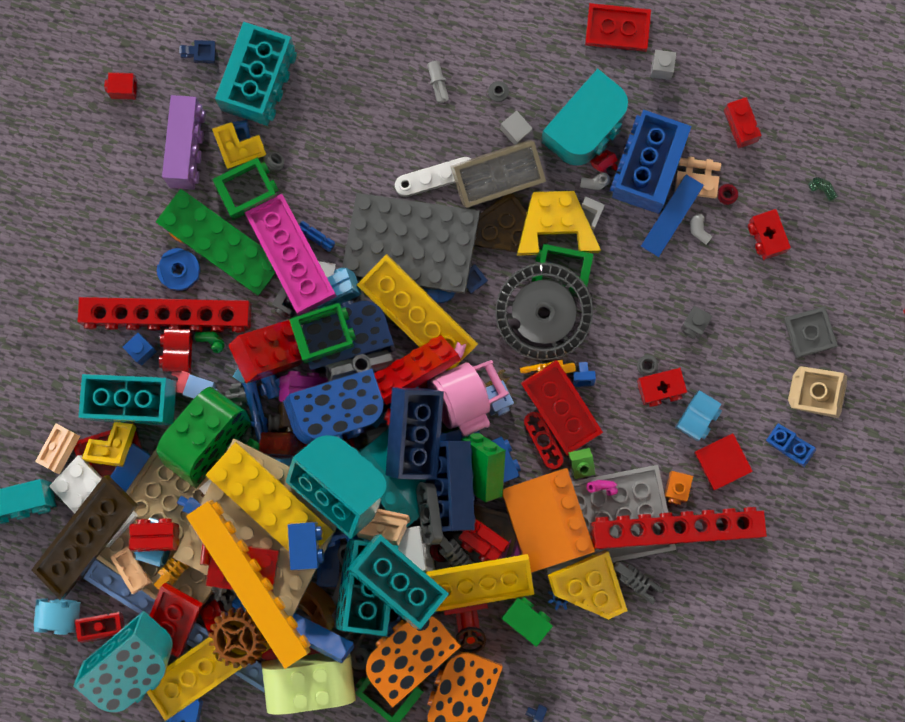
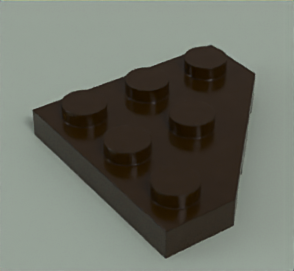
[475,193,549,253]

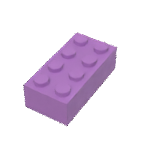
[162,95,206,190]

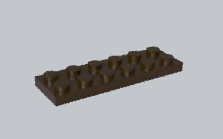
[31,475,138,600]

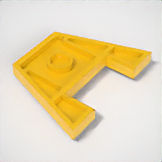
[517,191,601,256]

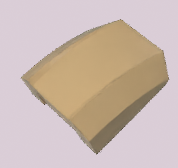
[788,366,847,418]

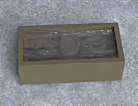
[450,140,546,208]

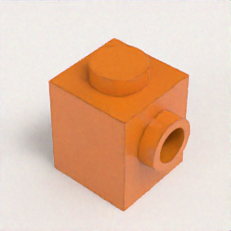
[664,471,693,505]

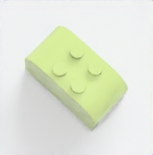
[261,653,356,715]

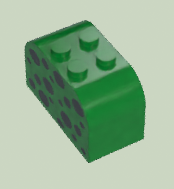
[157,387,251,489]

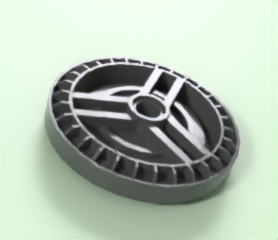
[495,262,593,360]

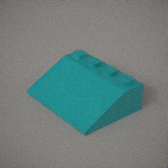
[359,428,426,528]

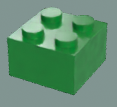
[501,597,553,647]

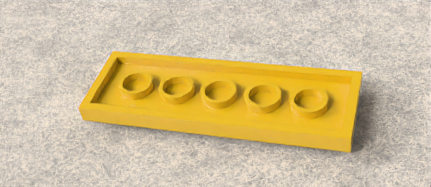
[357,254,478,371]
[206,442,335,551]
[425,554,534,612]
[147,621,271,721]

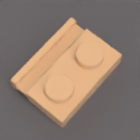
[35,424,80,474]
[357,509,410,546]

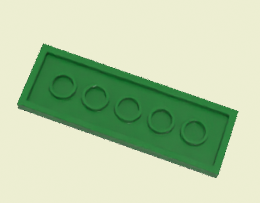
[156,188,276,297]

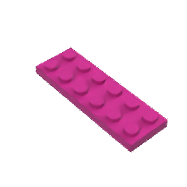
[245,194,337,316]

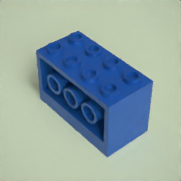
[610,109,692,214]

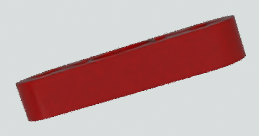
[524,412,563,470]

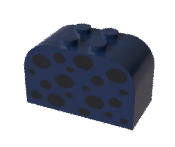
[302,301,396,374]

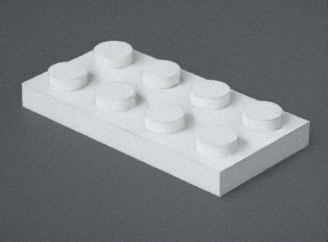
[49,455,138,547]

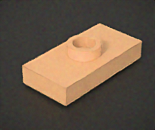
[110,545,152,595]

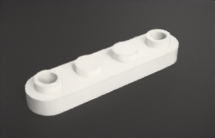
[395,157,471,197]

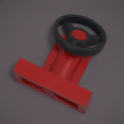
[444,603,488,654]

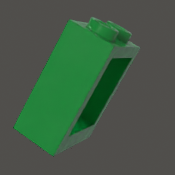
[212,157,279,220]
[532,244,593,297]
[289,303,356,363]
[355,676,424,722]

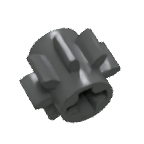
[225,383,248,409]
[211,587,236,605]

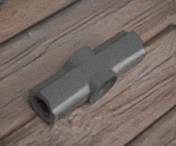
[326,349,392,381]

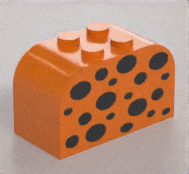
[366,616,461,708]
[427,652,503,722]

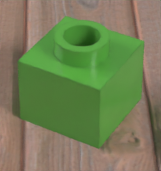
[568,448,596,479]

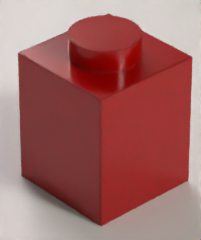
[104,73,137,100]

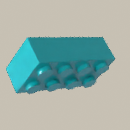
[0,479,57,525]
[347,534,449,630]

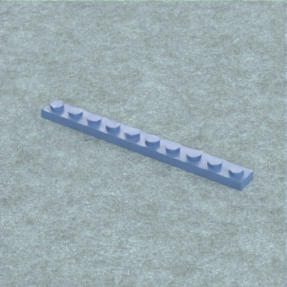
[83,560,265,693]

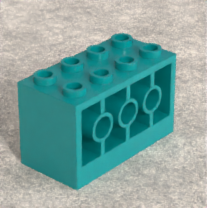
[215,21,297,126]

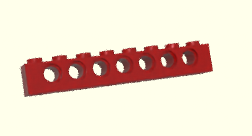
[77,297,252,333]
[589,507,767,549]

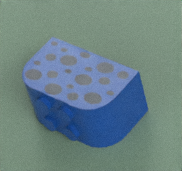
[283,369,383,445]

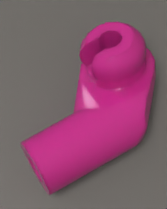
[586,480,618,496]

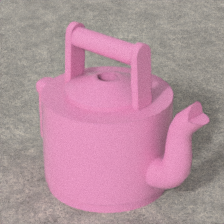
[427,342,509,436]

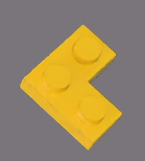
[212,122,266,169]
[82,422,137,467]

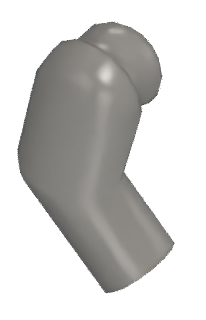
[580,173,610,190]
[690,213,713,245]

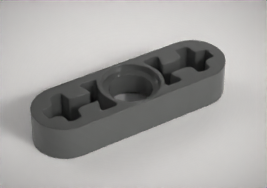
[416,482,443,545]

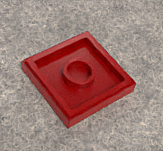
[694,433,753,491]

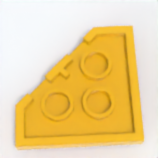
[548,550,627,620]

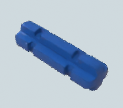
[299,221,335,252]

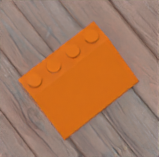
[503,468,595,573]

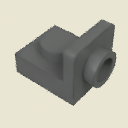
[272,286,294,318]
[681,306,712,339]

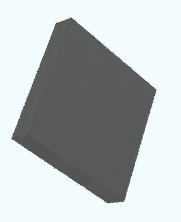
[783,306,838,359]

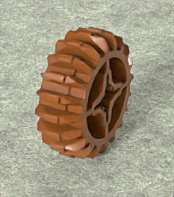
[208,607,267,668]

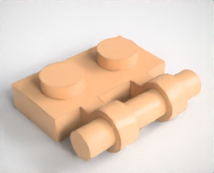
[674,156,721,199]

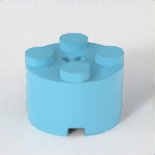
[34,599,81,635]

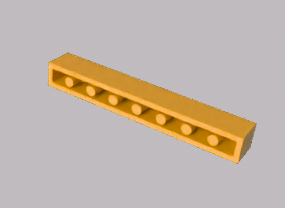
[186,500,311,669]

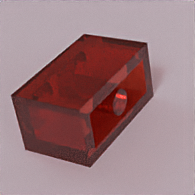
[259,432,307,457]

